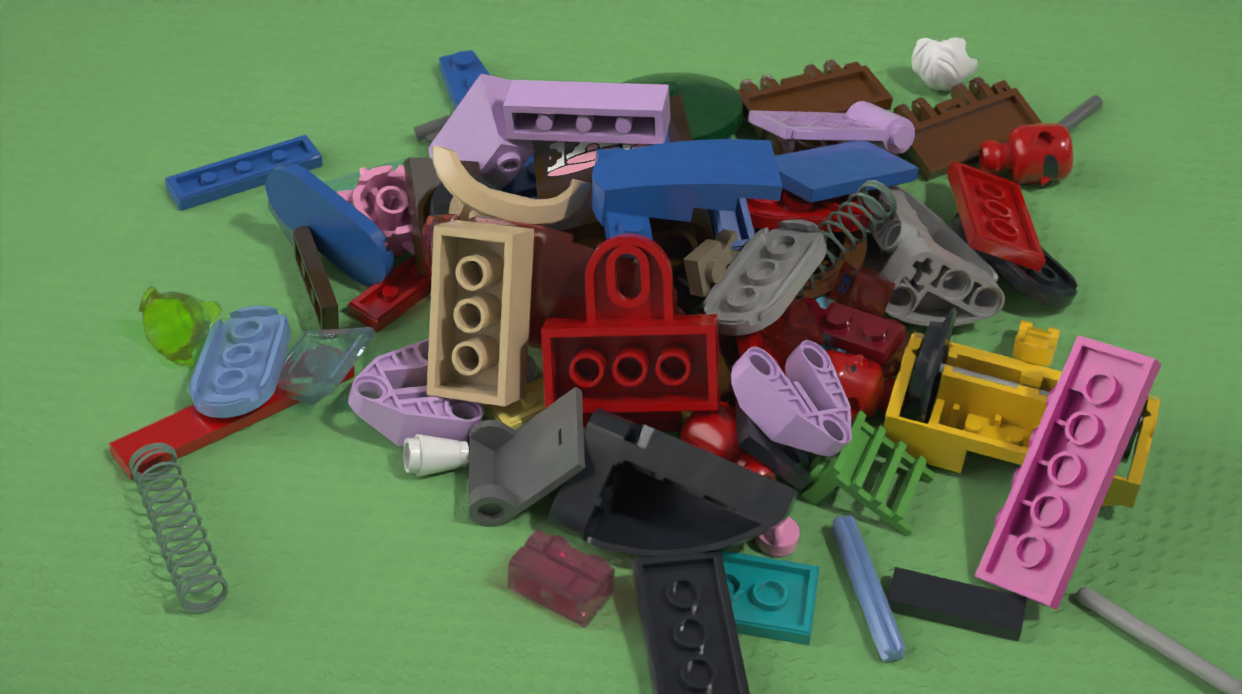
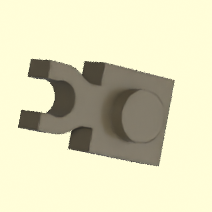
[684,229,740,297]

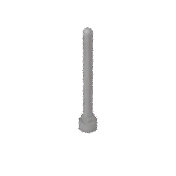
[1076,587,1242,694]

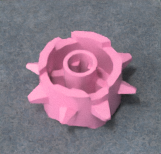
[337,165,415,257]

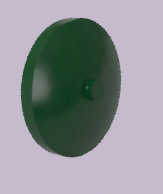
[622,72,743,140]

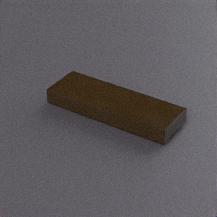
[293,226,339,337]

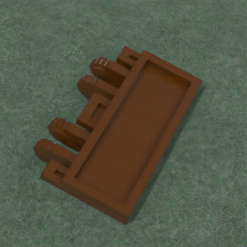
[737,60,893,140]
[893,76,1042,182]

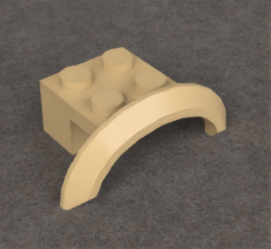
[432,146,591,241]

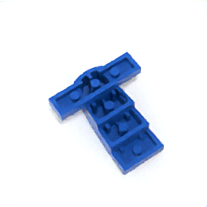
[592,139,783,258]

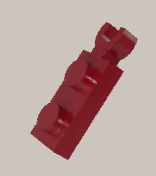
[790,298,906,365]

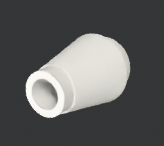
[403,434,469,477]

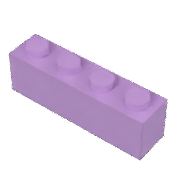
[503,80,671,144]

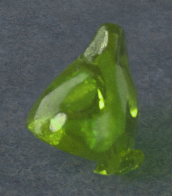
[139,286,221,366]

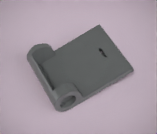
[468,387,585,527]

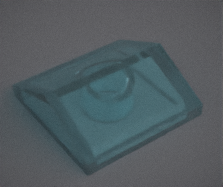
[274,327,375,406]

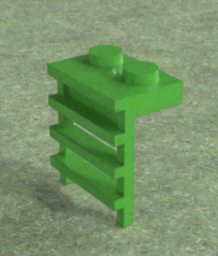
[801,410,936,536]

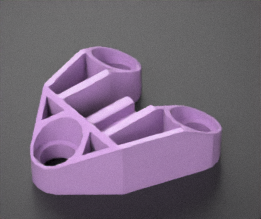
[348,339,484,446]
[731,340,852,456]

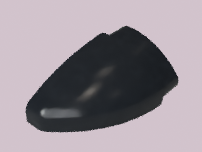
[548,408,800,557]

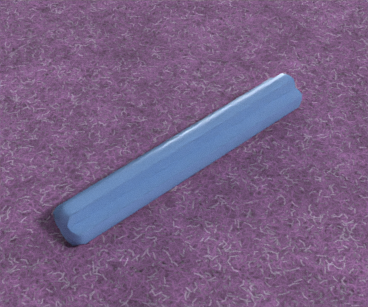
[832,515,906,663]

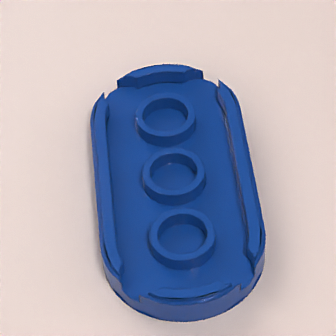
[265,163,395,286]

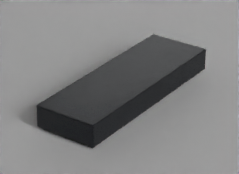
[887,567,1027,641]

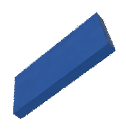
[775,141,919,203]

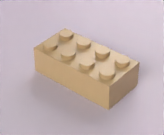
[427,220,534,407]

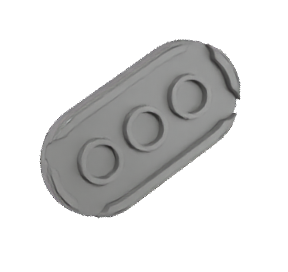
[704,219,827,336]

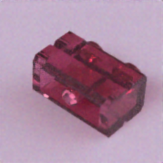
[508,529,615,628]

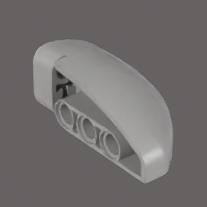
[858,185,1005,326]

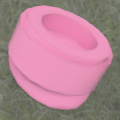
[755,517,800,557]

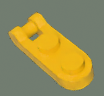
[1011,320,1061,366]

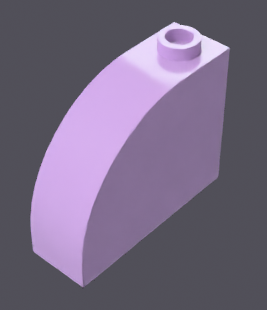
[428,74,535,191]

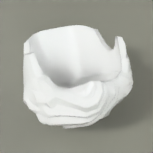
[912,37,978,91]

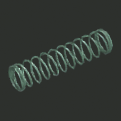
[782,180,897,315]
[129,443,229,612]

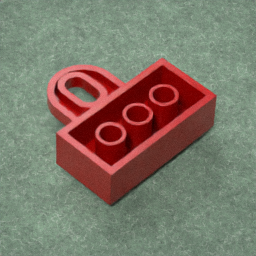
[541,233,721,413]

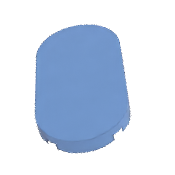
[189,306,291,418]

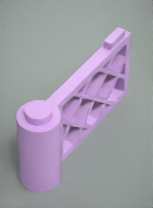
[748,101,915,154]

